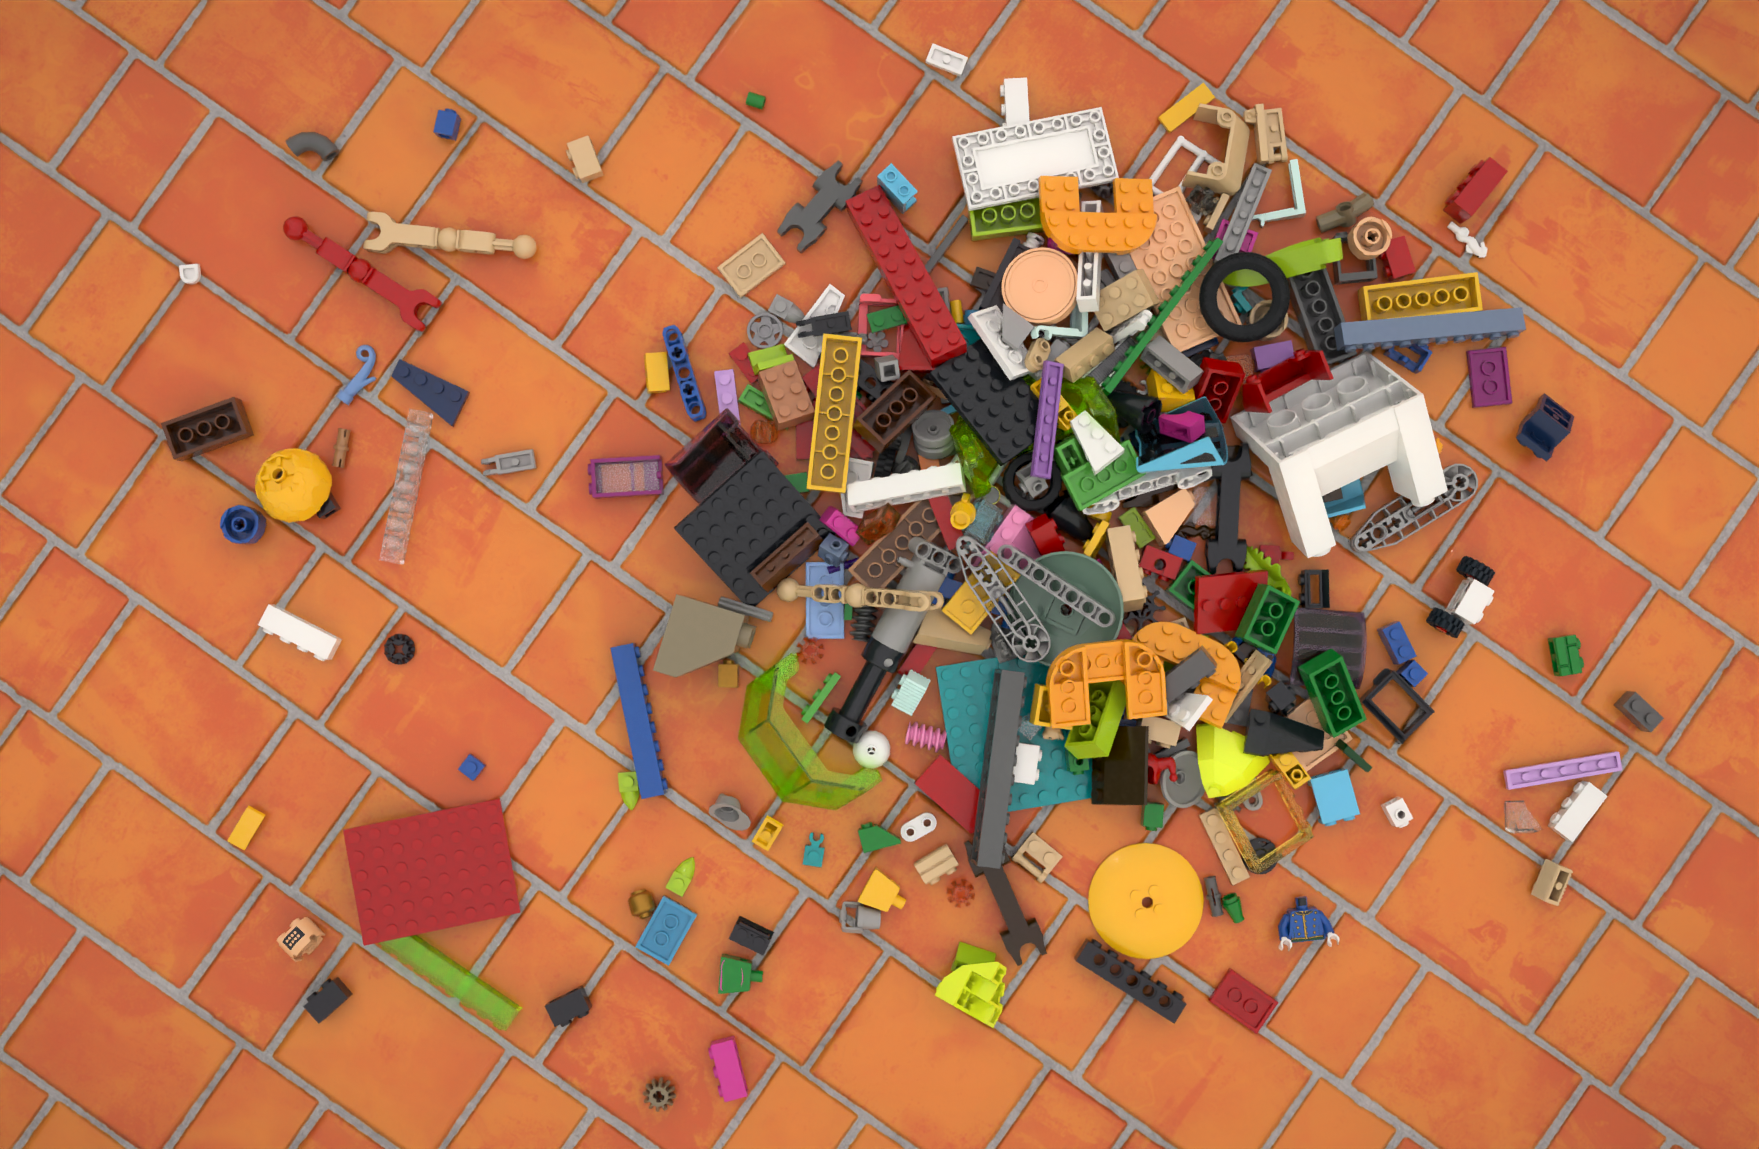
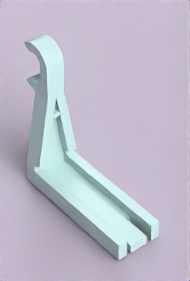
[1251,159,1306,228]
[1031,304,1088,340]

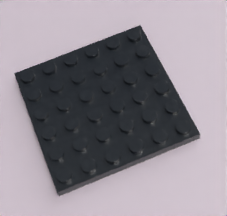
[674,450,836,607]

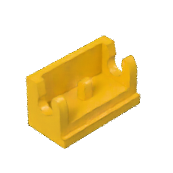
[644,352,670,394]

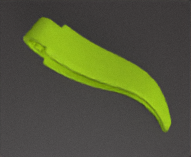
[1223,237,1343,287]

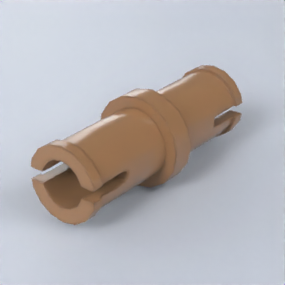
[332,428,351,468]

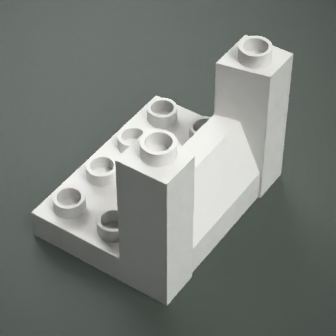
[1230,351,1448,558]

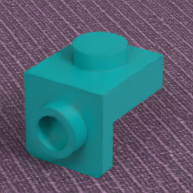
[1230,286,1252,315]

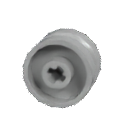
[912,410,956,460]

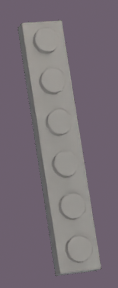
[1213,163,1272,263]

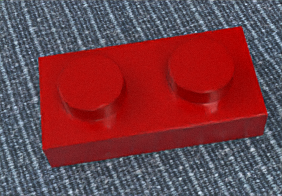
[728,342,758,385]

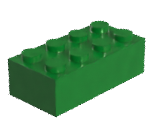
[1298,649,1367,738]

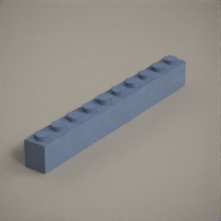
[1334,307,1526,353]

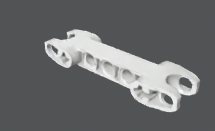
[1082,449,1212,515]

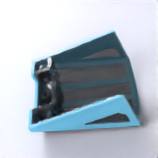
[1135,396,1228,473]

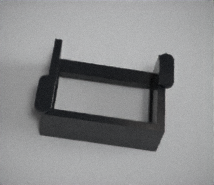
[1359,668,1435,744]

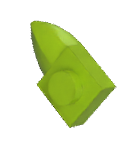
[618,771,639,810]
[665,857,695,897]

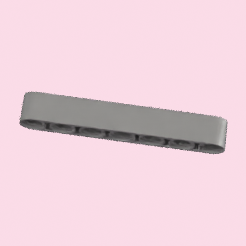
[997,545,1116,627]

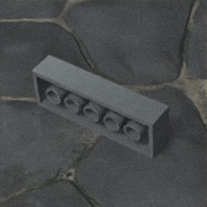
[1287,268,1357,365]

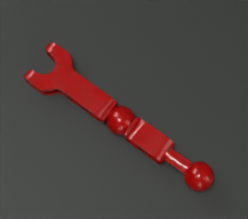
[283,216,442,332]

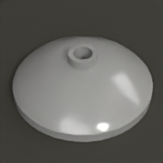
[1160,750,1205,808]

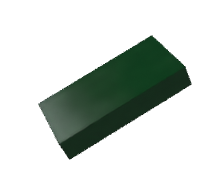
[1335,739,1373,772]

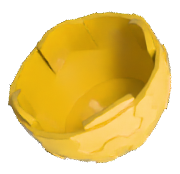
[255,448,332,523]

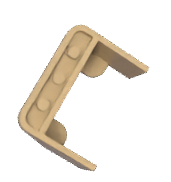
[1182,103,1250,196]

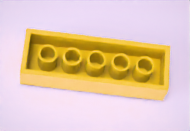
[1357,272,1483,321]

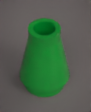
[1222,893,1245,923]

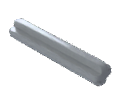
[718,597,773,622]

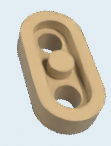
[1024,338,1051,373]

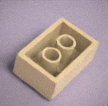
[1094,269,1160,332]

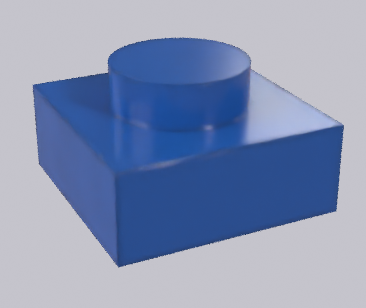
[458,754,486,781]

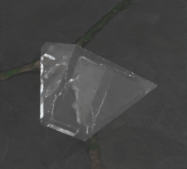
[1504,801,1543,834]

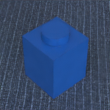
[433,109,461,141]
[1164,535,1197,562]
[1396,660,1428,687]

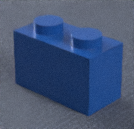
[1377,621,1417,664]

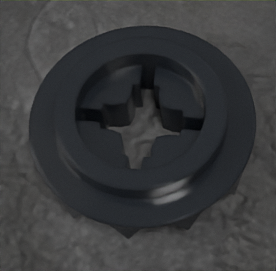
[384,634,415,665]

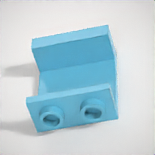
[877,163,918,214]
[1307,768,1360,826]

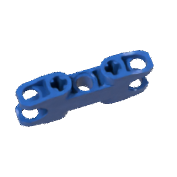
[662,325,707,422]

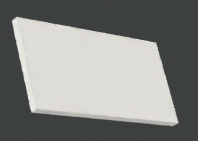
[952,107,1119,211]

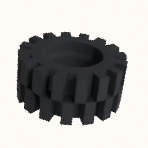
[874,448,896,478]

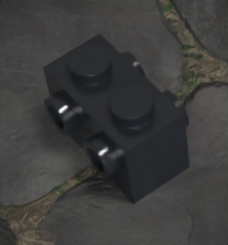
[1265,681,1297,717]

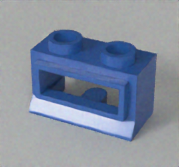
[1383,344,1432,374]

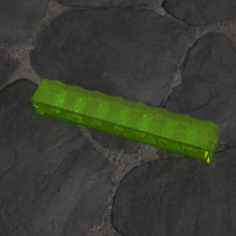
[378,935,522,1031]

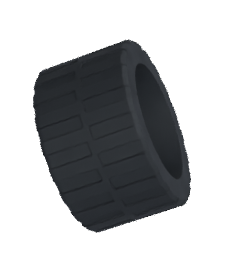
[1002,452,1062,512]

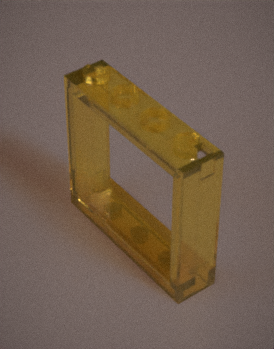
[1215,769,1314,874]

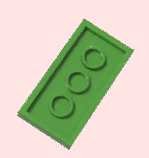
[1061,439,1146,511]

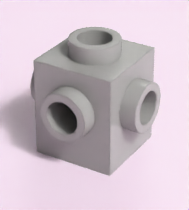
[1016,462,1048,498]

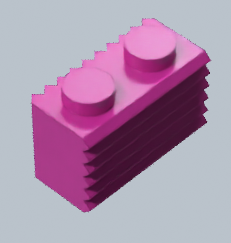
[819,506,864,546]

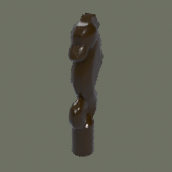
[1175,521,1215,540]

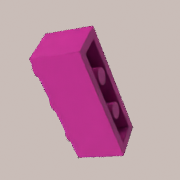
[708,1036,749,1102]

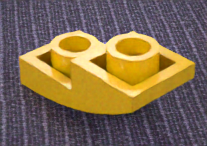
[228,806,265,850]

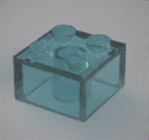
[961,499,1003,544]

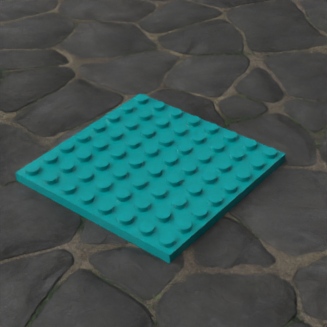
[935,654,1092,812]

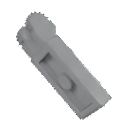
[481,449,537,476]

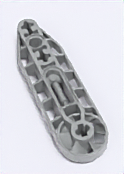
[1350,464,1478,553]
[956,535,1051,662]

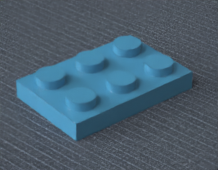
[635,895,697,966]

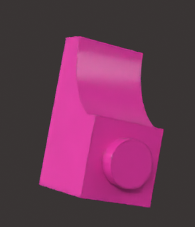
[1158,411,1206,443]

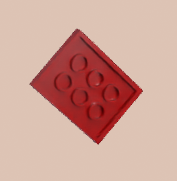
[1194,570,1268,634]

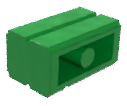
[1548,635,1584,676]

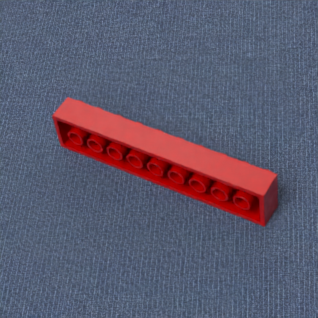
[845,185,967,369]

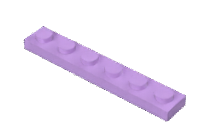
[1503,751,1623,790]

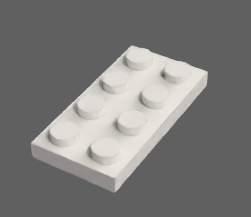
[968,305,1032,380]

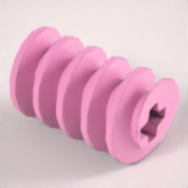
[905,722,947,752]

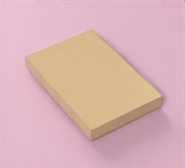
[717,233,786,298]

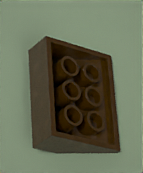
[1091,726,1149,805]

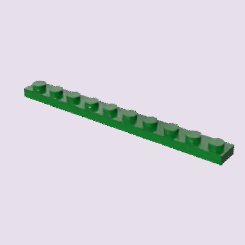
[1100,237,1223,396]

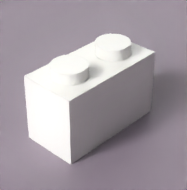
[1012,743,1042,785]

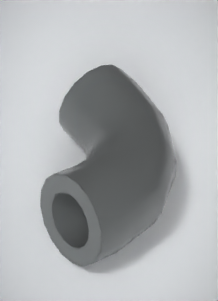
[286,132,339,161]

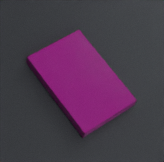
[1466,347,1512,408]

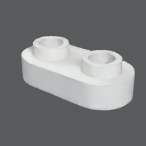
[901,812,937,842]

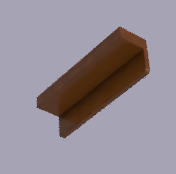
[750,522,824,593]

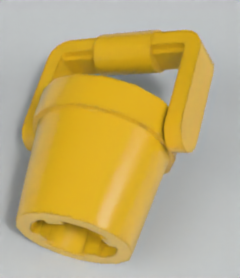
[950,493,976,529]

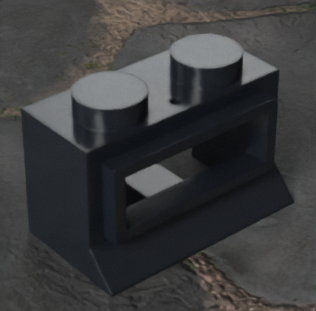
[1298,569,1330,609]
[729,916,774,956]

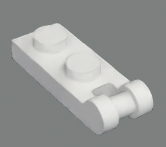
[1110,310,1153,344]

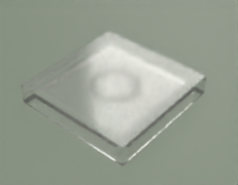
[1192,487,1217,526]

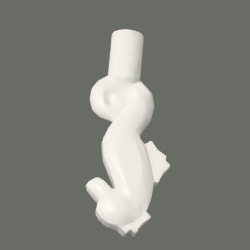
[1447,221,1488,258]

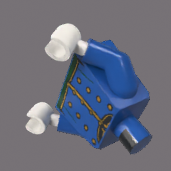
[1278,896,1340,951]

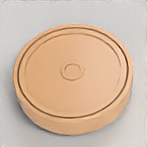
[1001,247,1078,326]

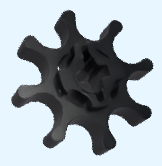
[1123,583,1166,631]

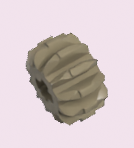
[643,1077,676,1112]

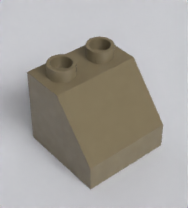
[653,594,757,677]

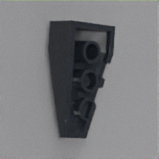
[1243,709,1325,757]

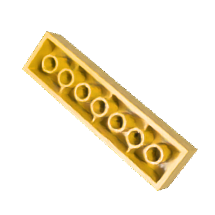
[807,333,862,494]

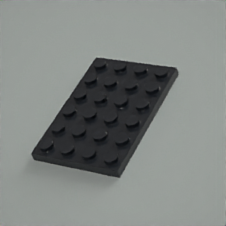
[928,339,1059,466]

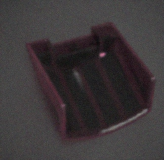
[665,408,779,504]

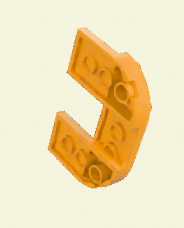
[1038,176,1157,255]
[1120,622,1241,729]
[1046,639,1167,728]

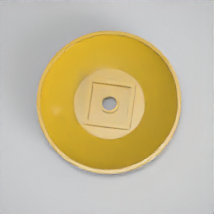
[1088,843,1204,959]

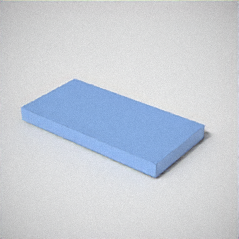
[806,562,844,639]

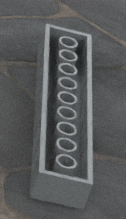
[970,669,1027,869]

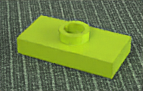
[1118,507,1156,549]

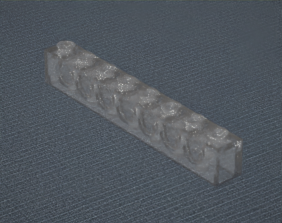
[379,408,433,564]

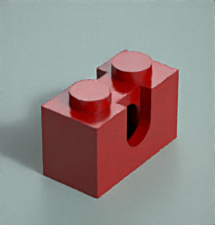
[1138,545,1183,583]

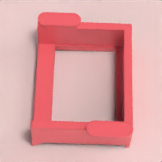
[858,293,904,361]

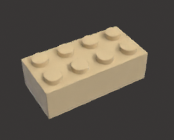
[1105,525,1147,613]

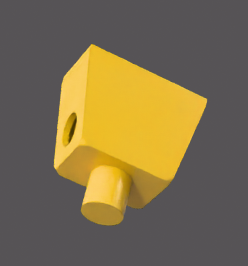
[858,867,907,912]

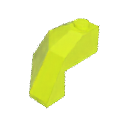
[1196,723,1270,798]
[935,962,1007,1028]

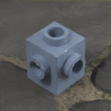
[818,533,849,567]

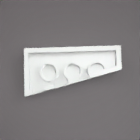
[784,284,845,368]

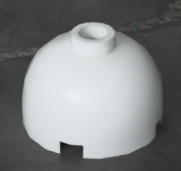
[853,730,891,769]

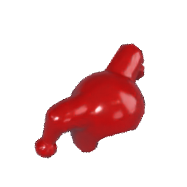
[1148,753,1178,785]

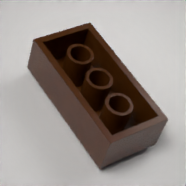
[853,370,937,454]
[161,397,254,461]

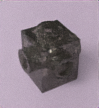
[1185,184,1218,216]

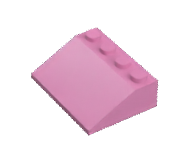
[967,504,1041,592]

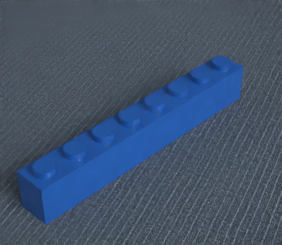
[610,643,668,799]

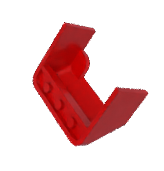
[1242,348,1334,413]

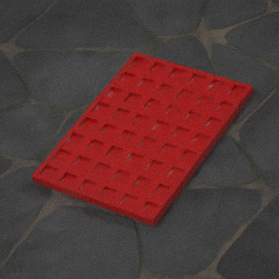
[343,798,520,946]

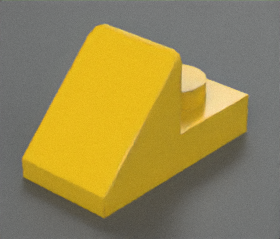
[751,815,784,851]

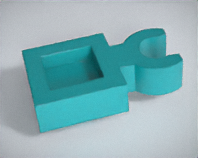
[803,832,825,867]

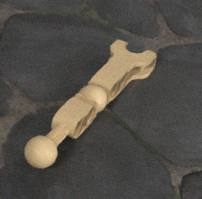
[363,212,537,259]
[776,578,944,612]

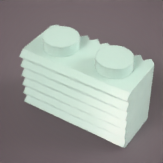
[891,670,931,716]

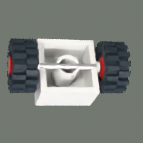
[1426,556,1495,638]

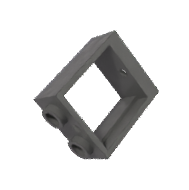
[1332,232,1378,285]

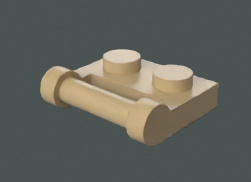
[1011,832,1063,883]

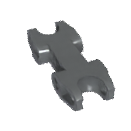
[777,160,862,253]

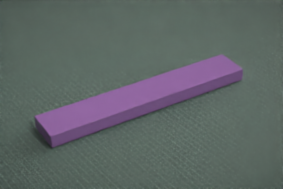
[1030,360,1064,479]

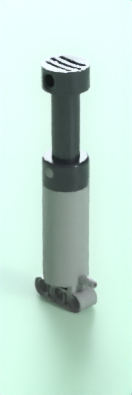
[824,536,962,743]

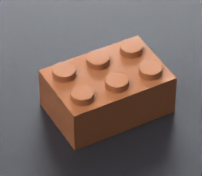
[758,360,815,431]

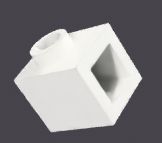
[1381,796,1413,828]

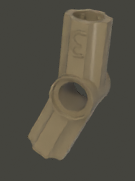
[1316,192,1374,233]

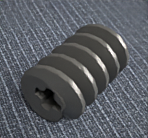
[849,605,878,642]

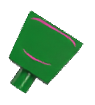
[718,954,763,994]

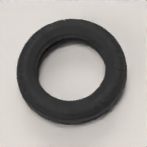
[1199,252,1290,342]

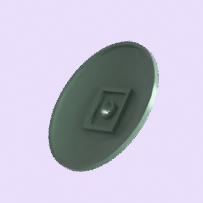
[1007,551,1124,666]

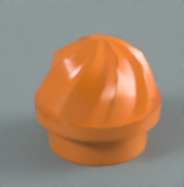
[1331,514,1351,532]

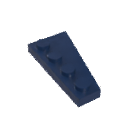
[391,359,470,427]

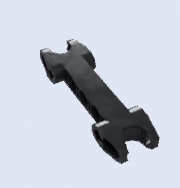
[1205,443,1251,575]

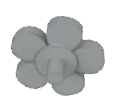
[866,331,888,352]

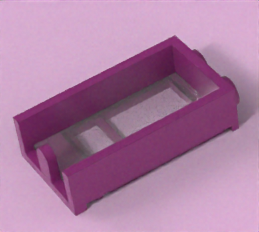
[588,455,664,499]

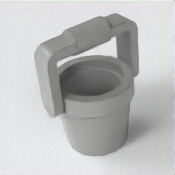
[839,901,881,933]

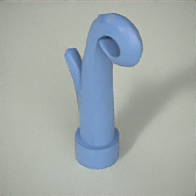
[336,345,376,406]

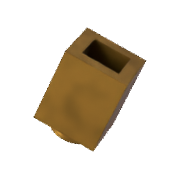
[718,660,739,688]

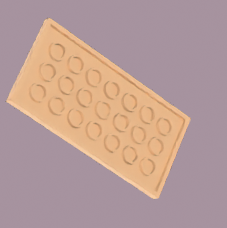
[1129,186,1242,352]

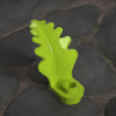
[1243,546,1292,596]

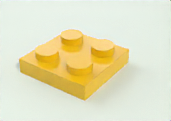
[1083,520,1111,559]

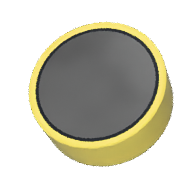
[981,486,1000,505]

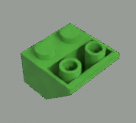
[1053,434,1087,475]

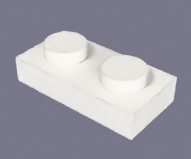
[925,44,968,77]

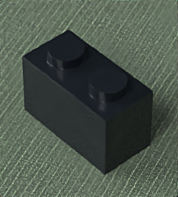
[303,977,353,1024]
[545,985,592,1027]

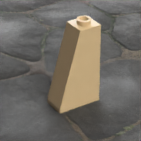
[912,604,992,655]

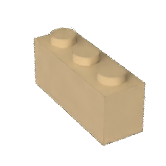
[1054,327,1115,383]

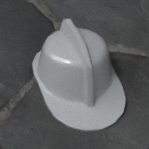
[708,793,751,831]

